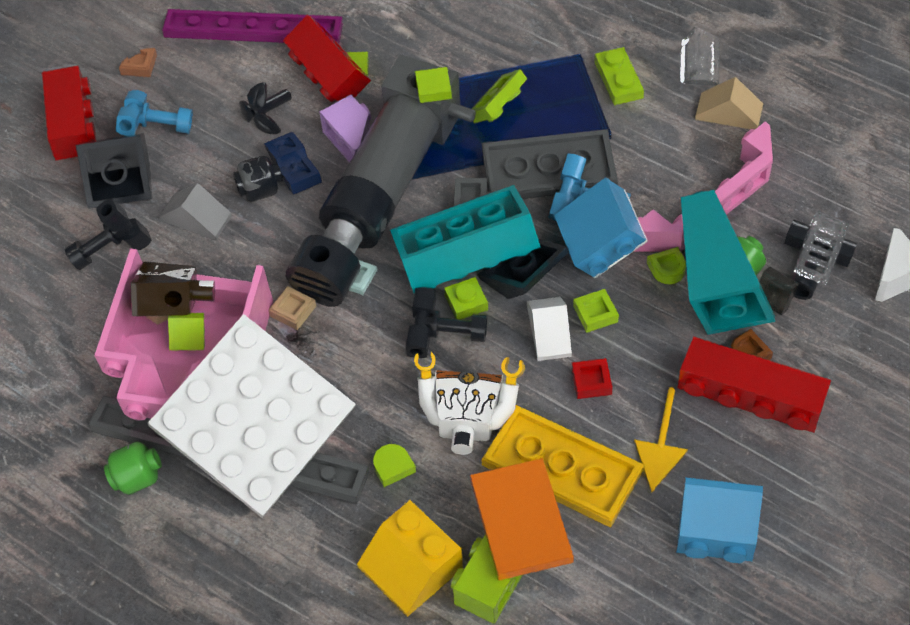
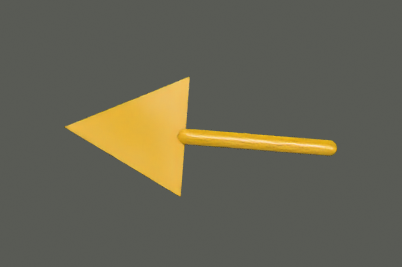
[634,387,688,492]

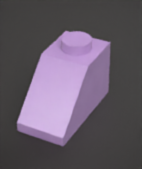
[320,95,371,163]

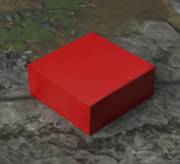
[572,358,612,399]

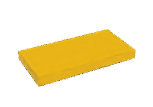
[481,405,644,528]

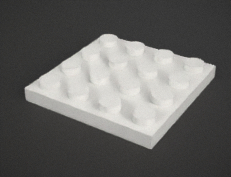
[148,314,356,518]

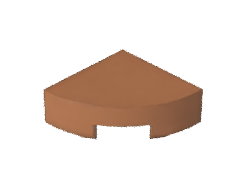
[119,48,157,77]

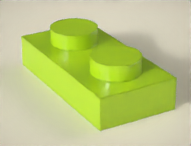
[594,47,644,106]
[472,69,528,123]

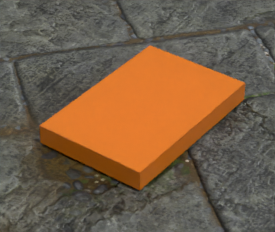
[470,458,574,581]

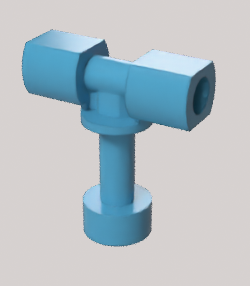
[116,90,193,136]
[548,153,631,221]

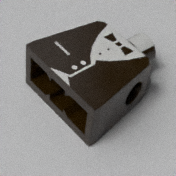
[131,262,215,317]

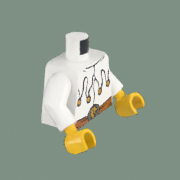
[414,352,525,455]

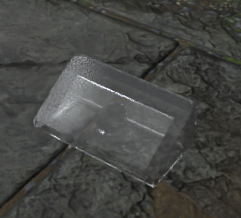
[680,26,720,86]

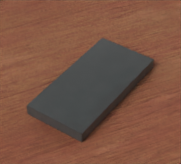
[482,129,618,199]

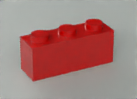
[283,14,371,103]
[42,65,97,161]

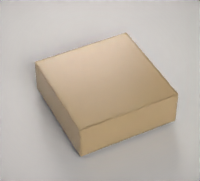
[268,286,316,330]

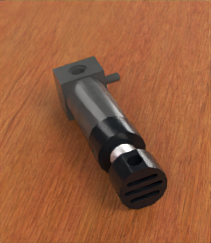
[285,54,476,307]

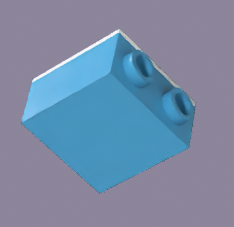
[554,177,648,278]

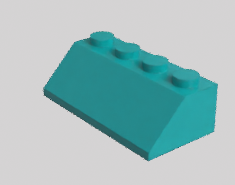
[390,185,540,293]

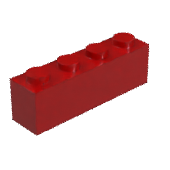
[677,336,831,433]

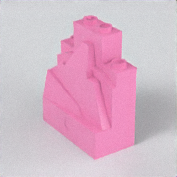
[94,248,274,420]

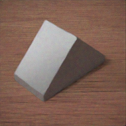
[159,183,232,240]

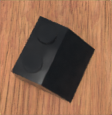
[76,133,152,209]

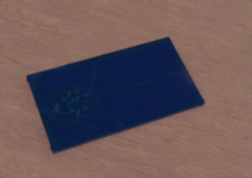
[412,54,612,180]

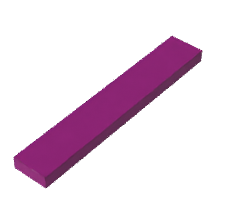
[162,9,343,45]

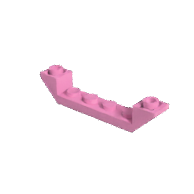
[633,122,773,252]

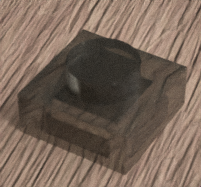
[759,267,799,315]

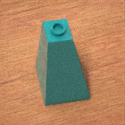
[681,190,776,335]

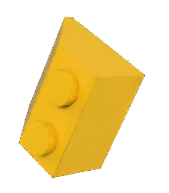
[357,500,463,617]

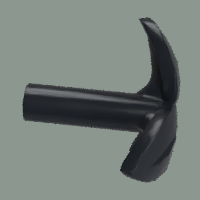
[239,82,292,134]

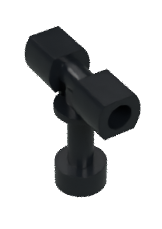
[65,199,152,270]
[784,220,858,300]
[406,287,488,358]

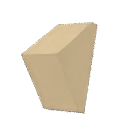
[695,77,763,130]

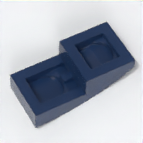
[264,131,322,195]

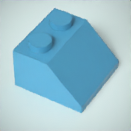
[676,477,763,563]

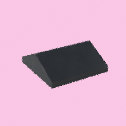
[478,239,569,299]

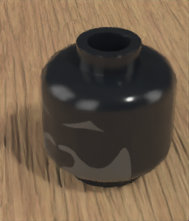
[233,155,283,202]

